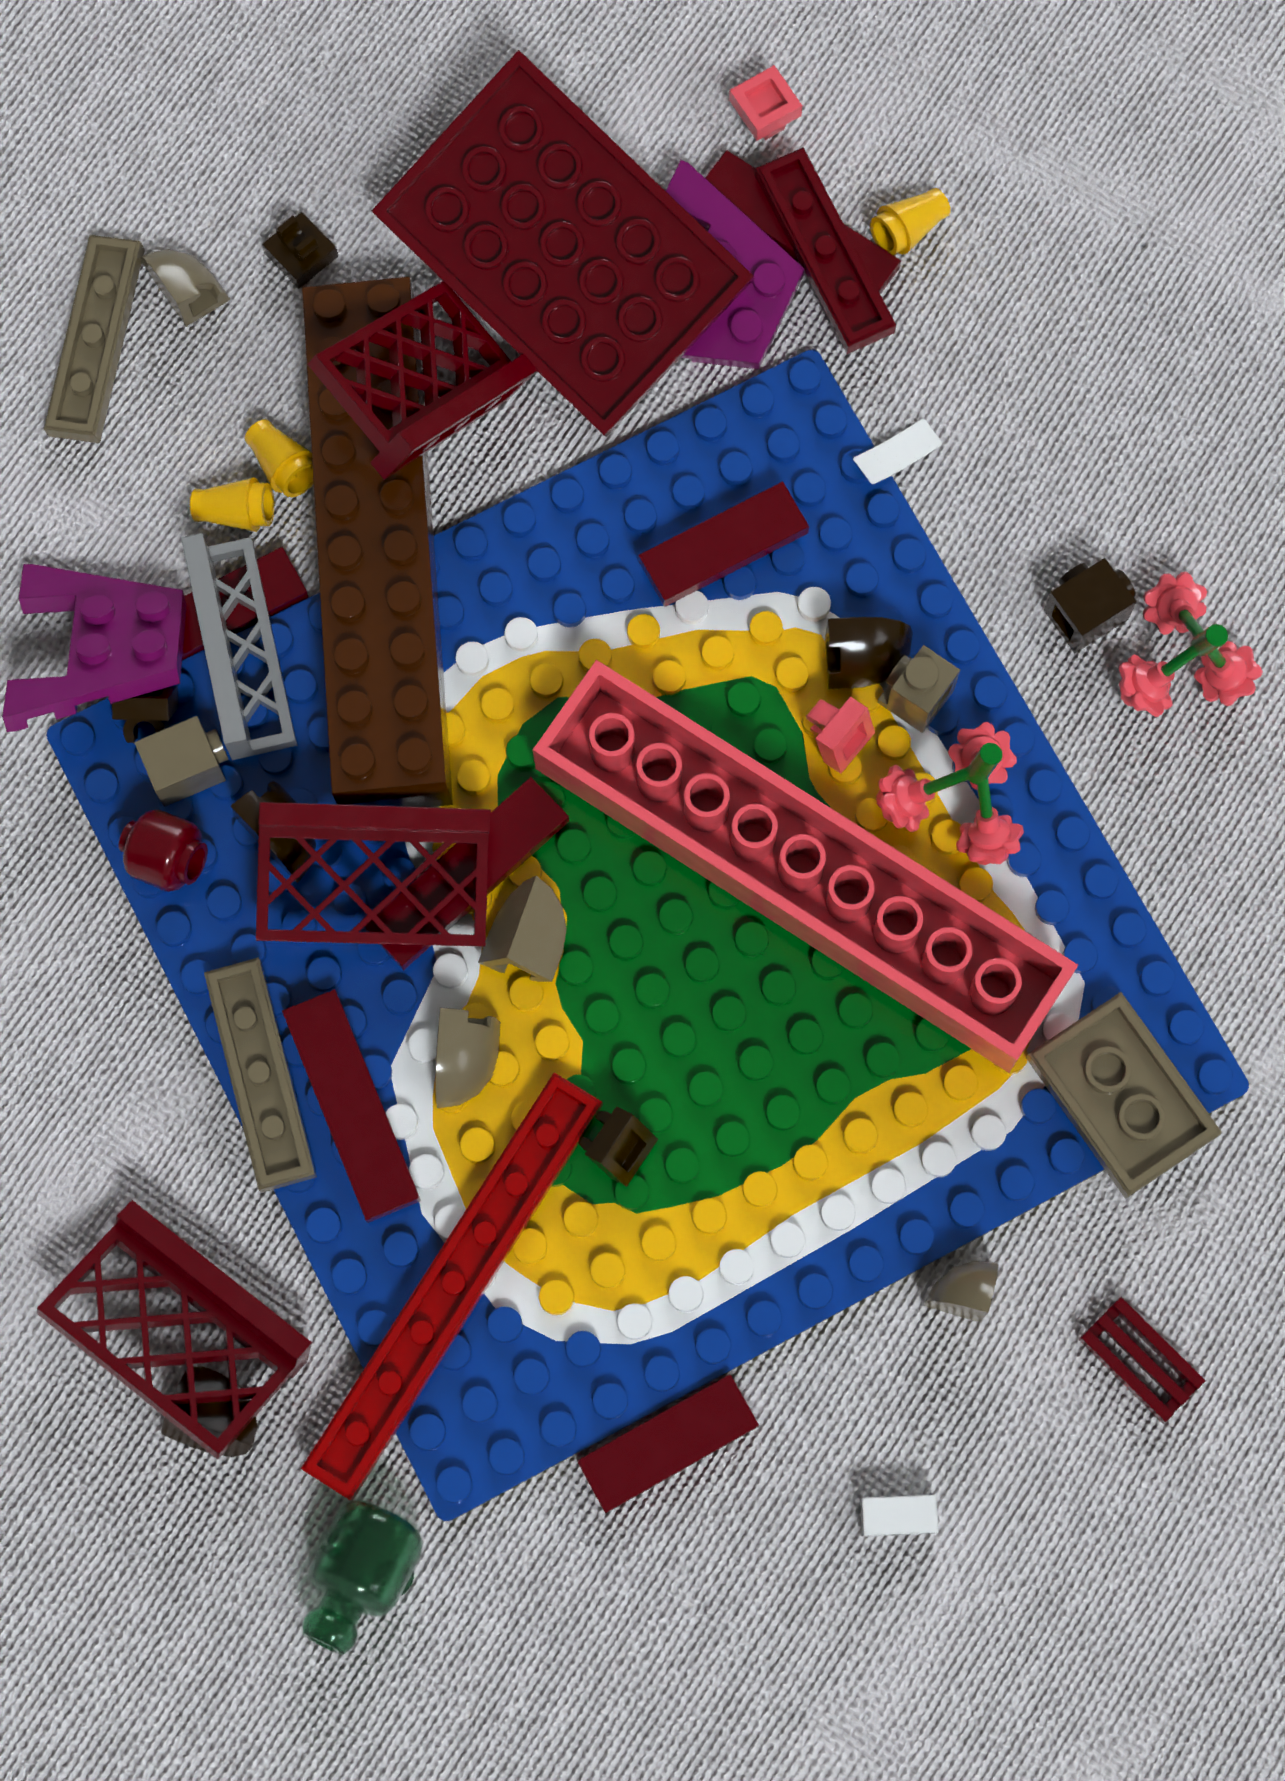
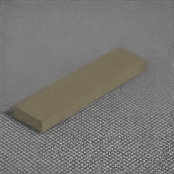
[44,235,145,444]
[204,957,317,1193]

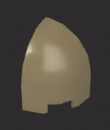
[140,249,231,327]
[478,876,567,982]
[435,1007,501,1108]
[923,1261,999,1322]

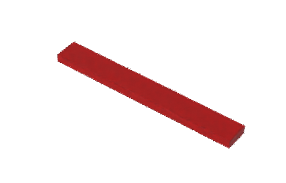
[301,1072,603,1501]

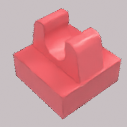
[729,65,802,141]
[806,697,875,774]

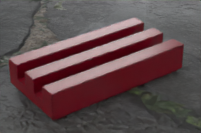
[1078,1297,1206,1424]

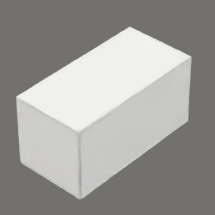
[860,1495,939,1537]

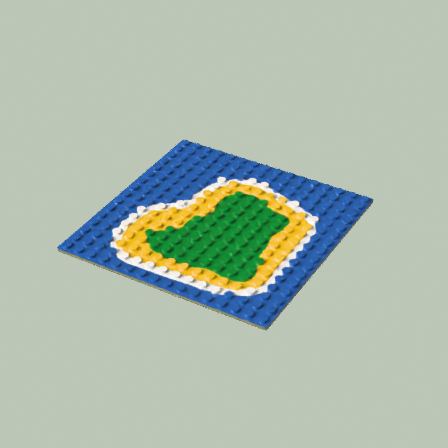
[47,350,1249,1522]

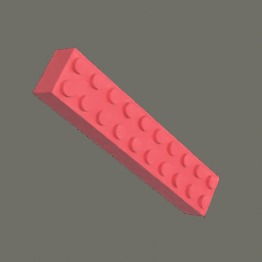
[533,660,1078,1073]

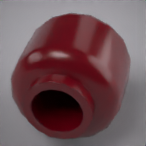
[119,810,208,892]

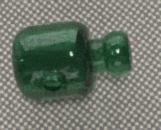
[302,1500,423,1655]

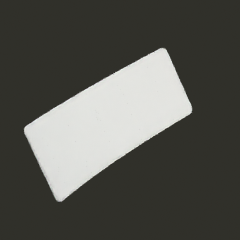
[853,419,942,484]

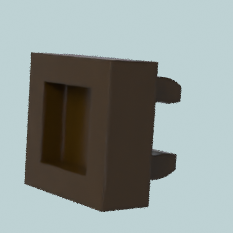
[262,212,339,289]
[112,686,179,743]
[578,1106,658,1187]

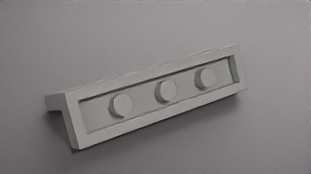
[181,533,298,760]

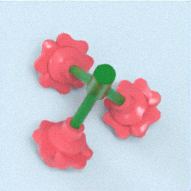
[1118,571,1263,717]
[876,722,1024,865]

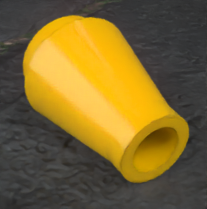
[870,188,951,255]
[244,419,314,497]
[190,477,275,532]

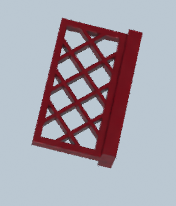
[307,281,537,480]
[256,802,491,947]
[37,1200,312,1459]

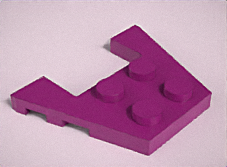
[666,160,804,369]
[2,564,187,732]

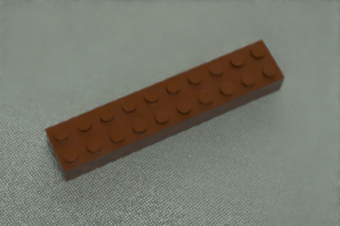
[302,276,453,807]

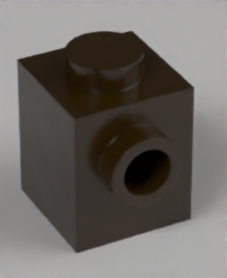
[1044,558,1137,653]

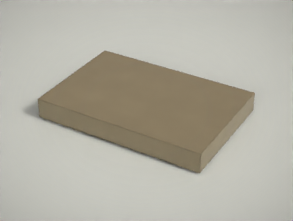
[1026,992,1222,1199]

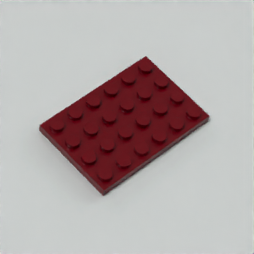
[371,50,755,437]

